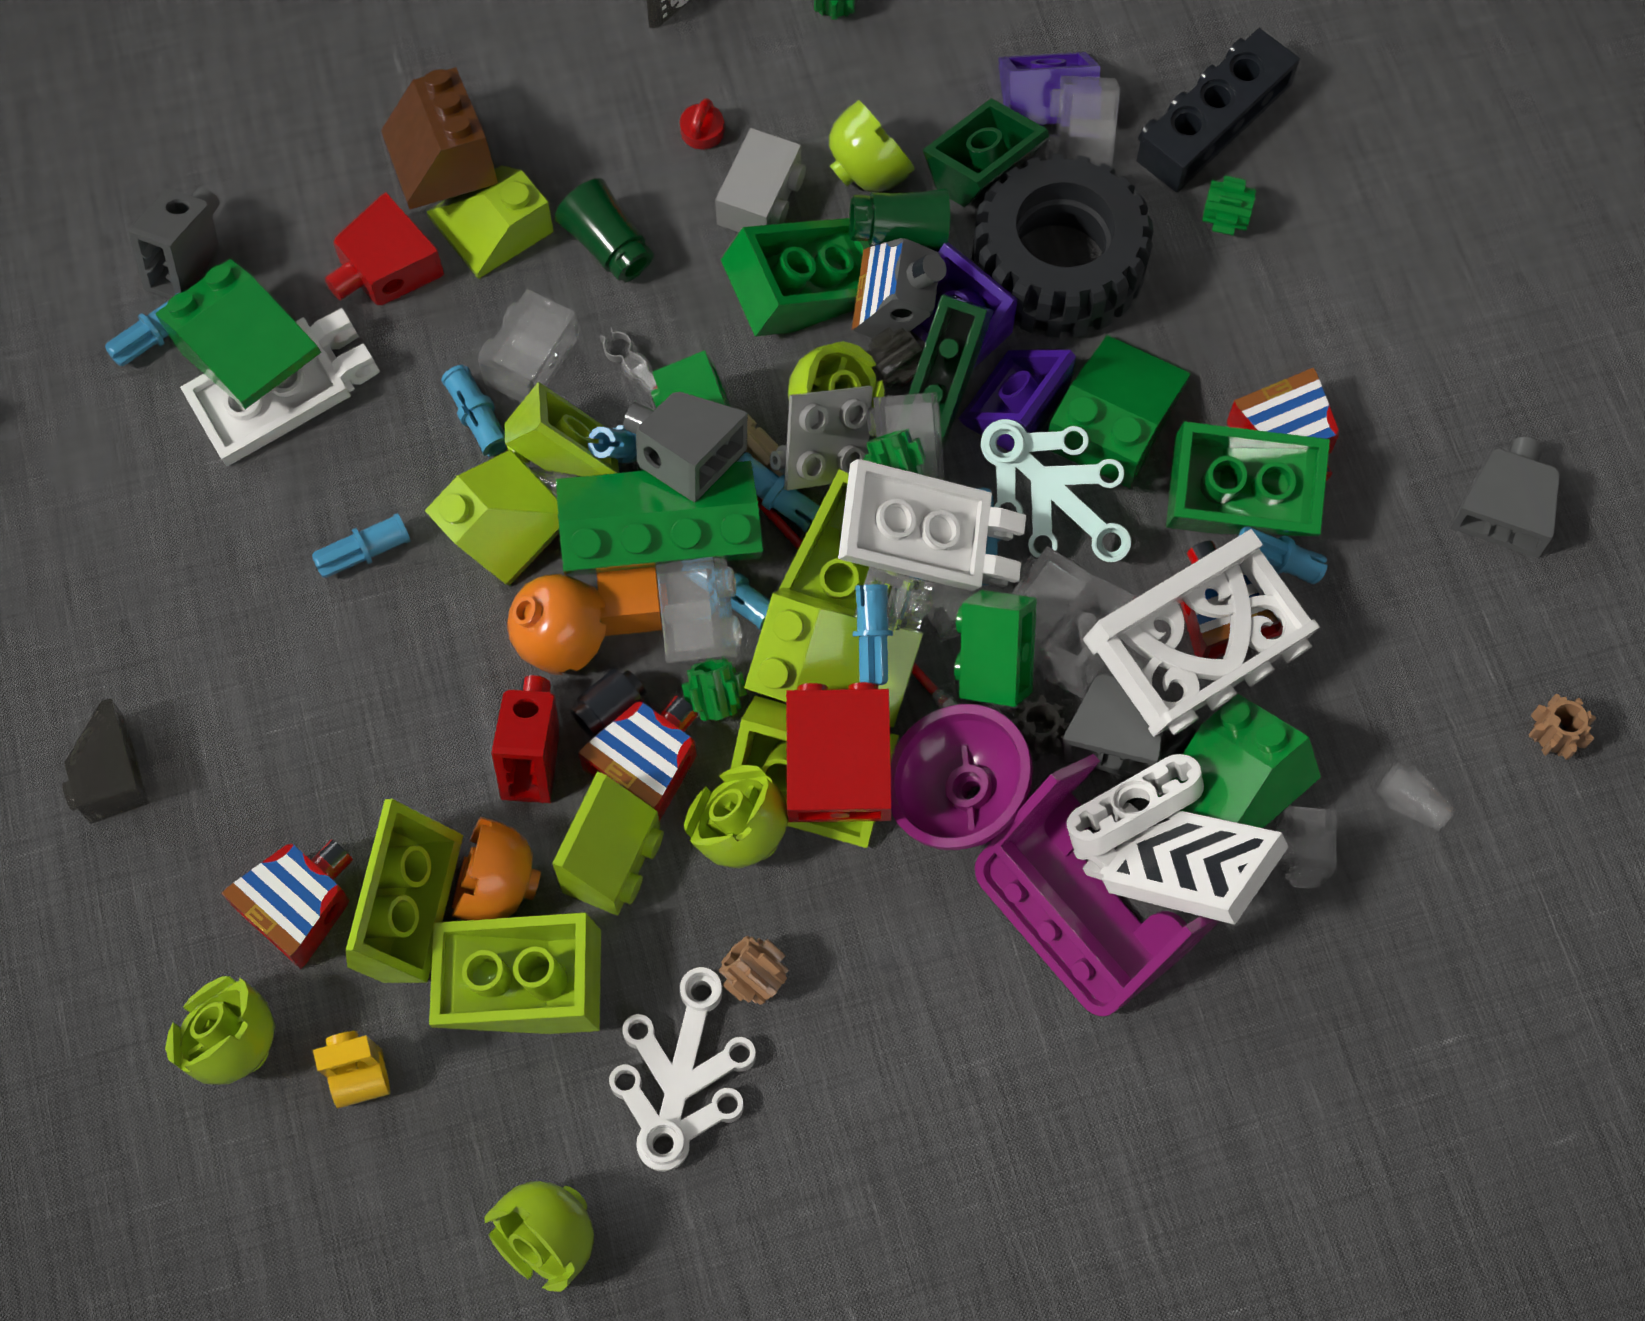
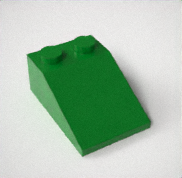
[720,218,870,337]
[155,259,322,410]
[1048,335,1191,488]
[1166,421,1330,536]
[1157,694,1321,828]

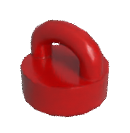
[679,98,725,150]

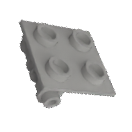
[770,386,873,490]

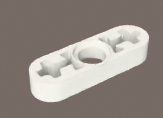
[1067,754,1204,856]

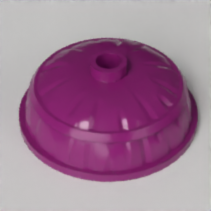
[891,704,1033,850]

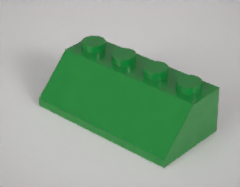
[556,461,763,577]

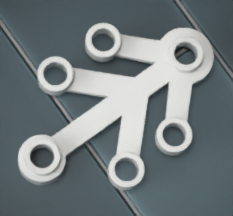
[609,967,756,1172]

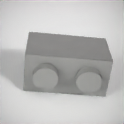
[715,128,806,232]

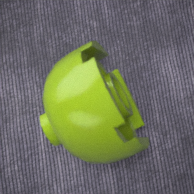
[829,100,915,193]
[788,341,885,427]
[684,765,788,869]
[165,976,275,1085]
[484,1181,594,1292]

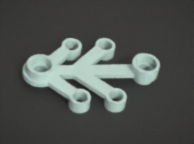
[981,419,1131,562]

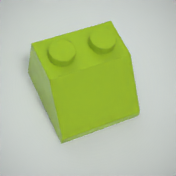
[552,771,664,916]

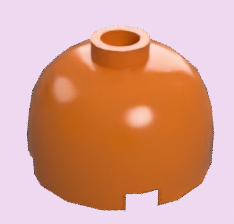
[507,574,606,675]
[452,817,541,920]

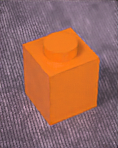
[597,567,670,636]

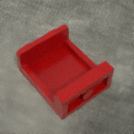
[786,682,891,822]

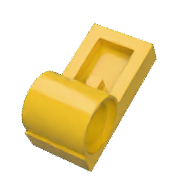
[313,1031,390,1109]

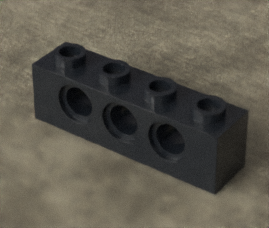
[1136,28,1300,193]

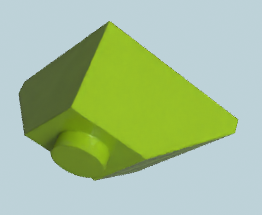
[426,165,554,279]
[504,381,619,476]
[425,450,560,586]

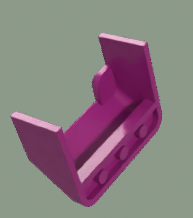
[975,754,1219,1016]

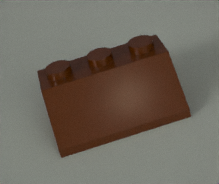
[381,67,498,210]

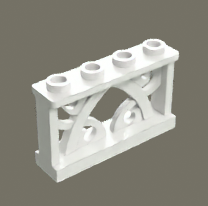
[1083,529,1320,737]

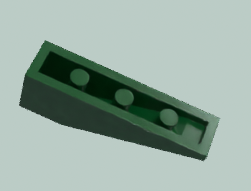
[896,295,994,477]

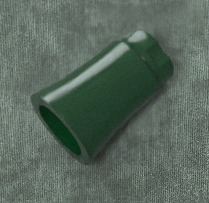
[555,178,654,283]
[849,188,950,252]

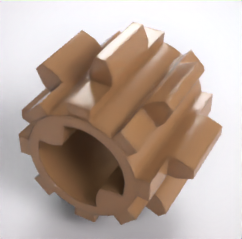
[1529,694,1596,760]
[719,936,789,1005]

